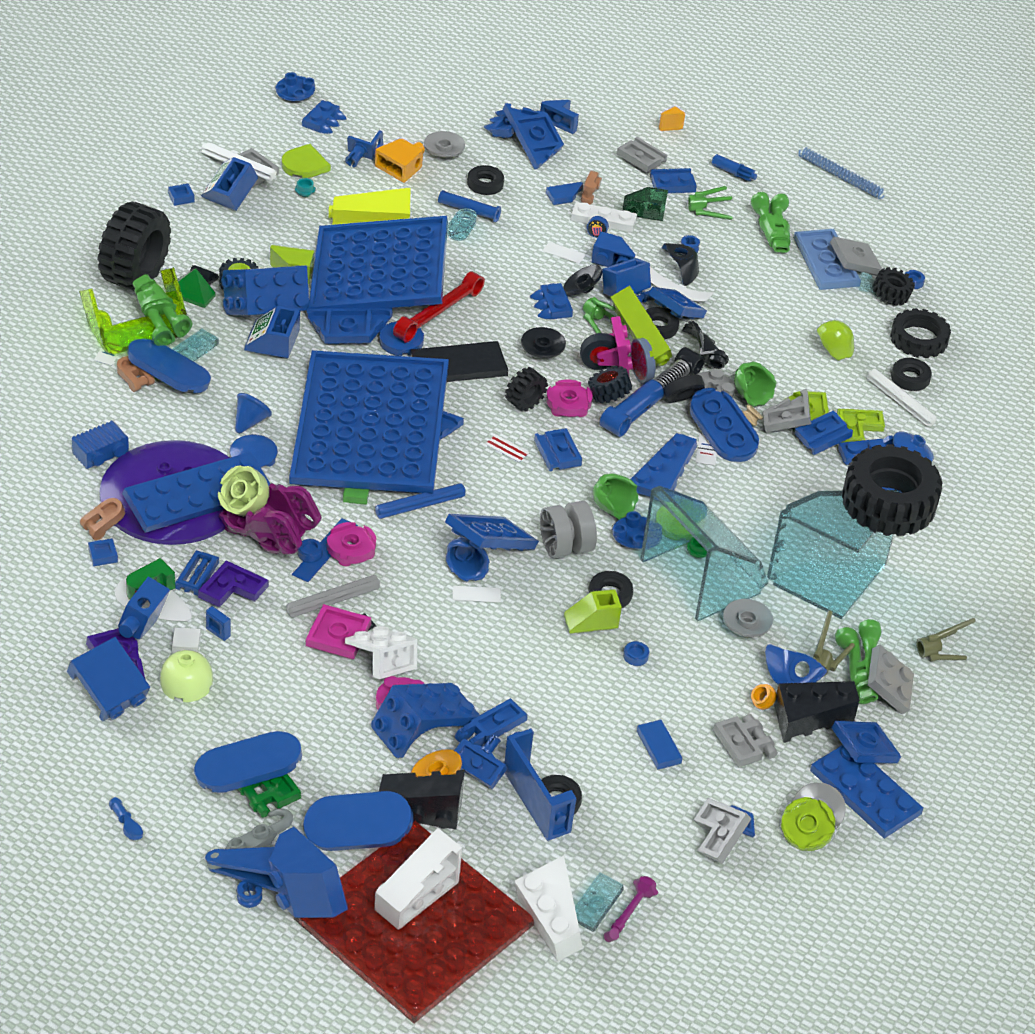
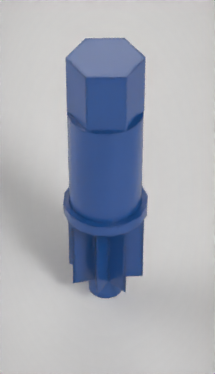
[711,154,757,182]

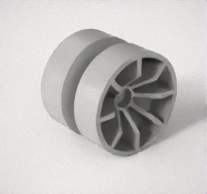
[540,501,597,558]

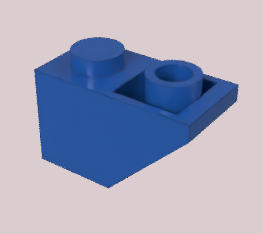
[591,232,636,267]

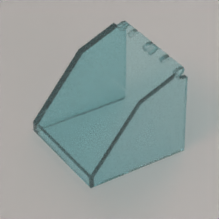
[640,486,768,622]
[767,490,901,620]

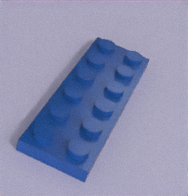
[122,452,270,533]

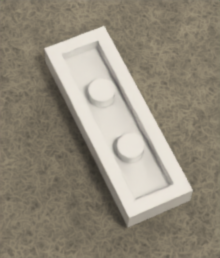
[571,202,637,233]

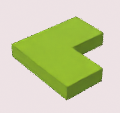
[837,408,885,443]

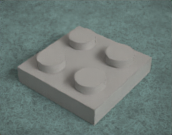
[868,645,914,714]

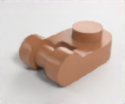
[581,170,602,205]
[117,356,155,392]
[80,498,125,540]

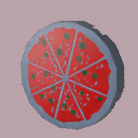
[630,338,656,384]

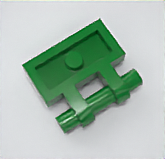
[237,774,301,818]

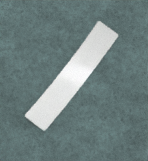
[640,258,714,302]

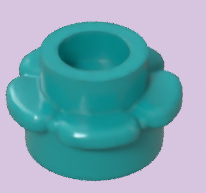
[295,178,316,197]

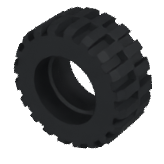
[97,201,171,291]
[842,444,943,537]

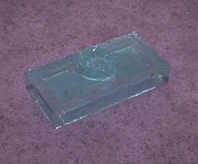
[173,328,219,361]
[575,872,624,932]

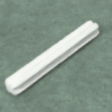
[867,369,937,427]

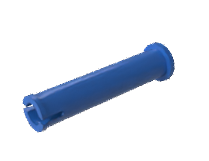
[438,190,501,223]

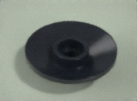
[563,265,603,296]
[521,327,566,358]

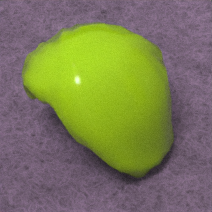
[817,320,855,361]

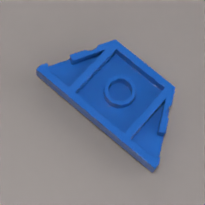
[503,103,564,170]
[306,308,393,344]

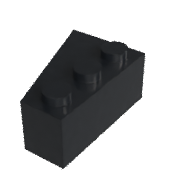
[774,681,860,743]
[379,770,465,830]

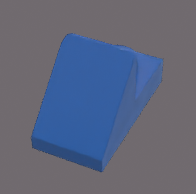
[540,100,579,134]

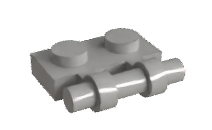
[713,714,778,768]

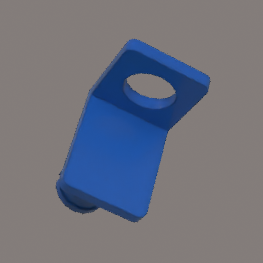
[345,130,383,167]

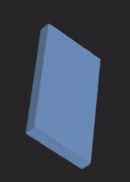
[793,229,861,290]

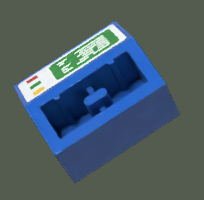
[201,157,258,211]
[244,305,300,358]

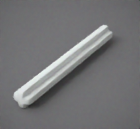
[202,143,277,181]

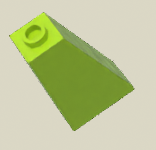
[611,285,672,367]

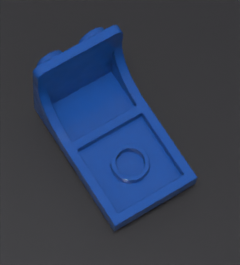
[221,265,309,315]
[371,683,480,758]

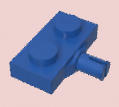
[454,734,508,790]

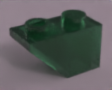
[622,187,668,221]

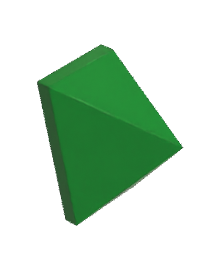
[166,269,216,308]

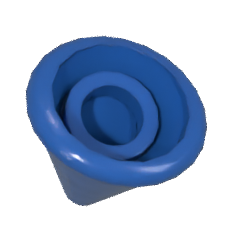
[235,393,272,433]

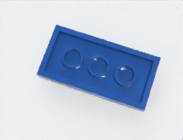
[445,514,539,551]
[810,745,924,839]

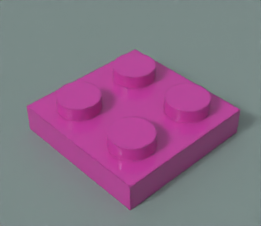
[305,604,371,659]

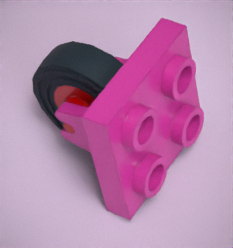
[580,316,633,374]

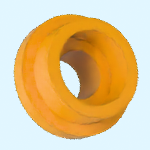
[751,684,777,710]

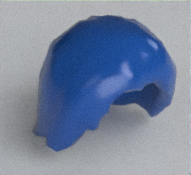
[446,537,490,582]

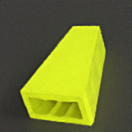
[328,188,411,225]

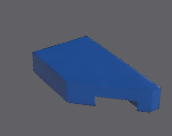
[546,182,583,205]

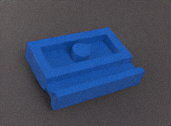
[650,168,697,194]
[795,410,853,455]
[534,428,582,471]

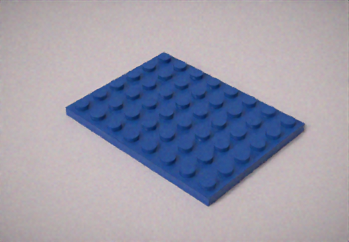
[289,350,449,494]

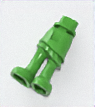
[751,192,791,253]
[133,274,193,346]

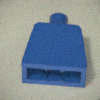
[118,576,170,639]

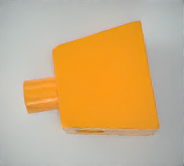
[375,139,425,183]

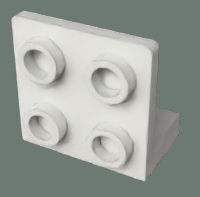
[345,626,417,679]

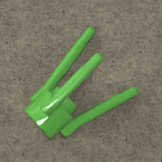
[688,186,733,220]
[583,297,623,333]

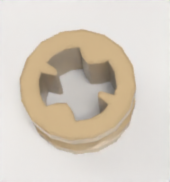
[742,404,763,426]

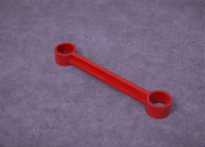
[393,271,485,342]

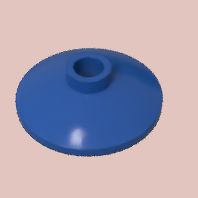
[893,431,934,462]

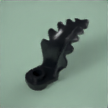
[682,321,729,369]

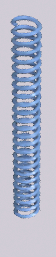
[799,147,885,199]

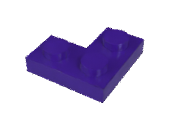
[198,560,269,608]

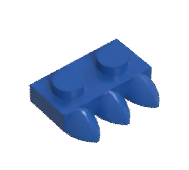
[302,100,346,134]
[484,109,522,138]
[530,283,573,319]

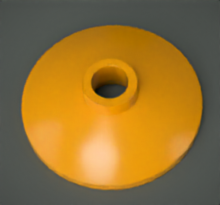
[411,749,462,776]

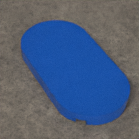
[127,339,211,393]
[689,388,759,462]
[194,731,302,793]
[303,791,413,851]

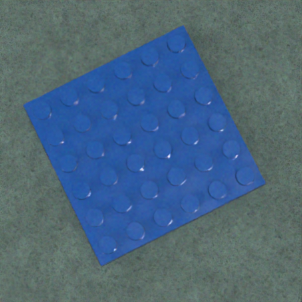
[308,215,448,308]

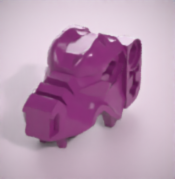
[219,483,322,554]

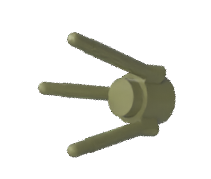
[809,610,855,676]
[916,618,976,662]

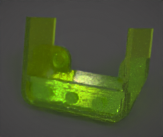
[79,267,187,354]

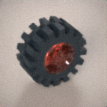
[588,366,632,403]

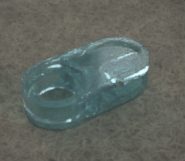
[448,208,477,241]

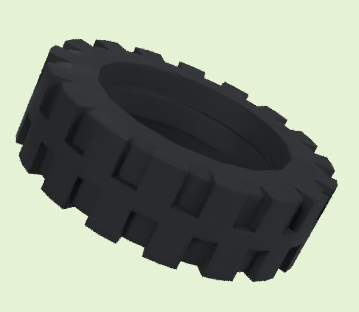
[890,308,951,358]

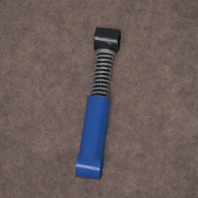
[599,347,705,437]

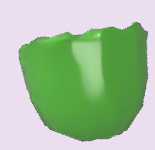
[734,361,777,407]
[593,473,638,520]

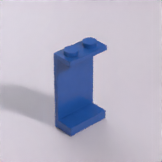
[504,728,576,841]

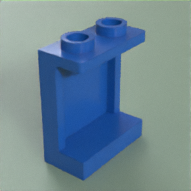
[67,637,150,722]

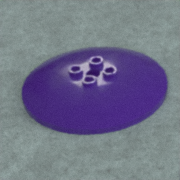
[100,440,230,545]

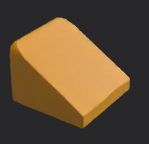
[659,106,685,131]

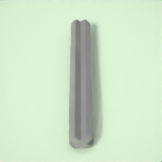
[286,575,380,618]

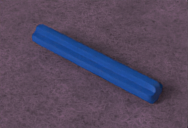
[375,483,466,519]

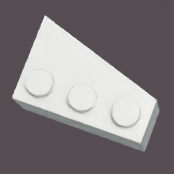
[375,828,462,930]
[514,856,583,961]

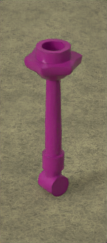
[604,876,659,943]

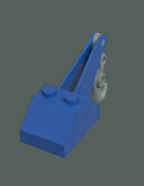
[205,808,348,918]

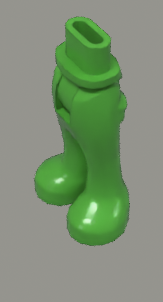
[835,619,882,704]

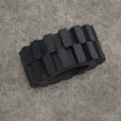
[872,267,915,306]
[505,367,548,412]

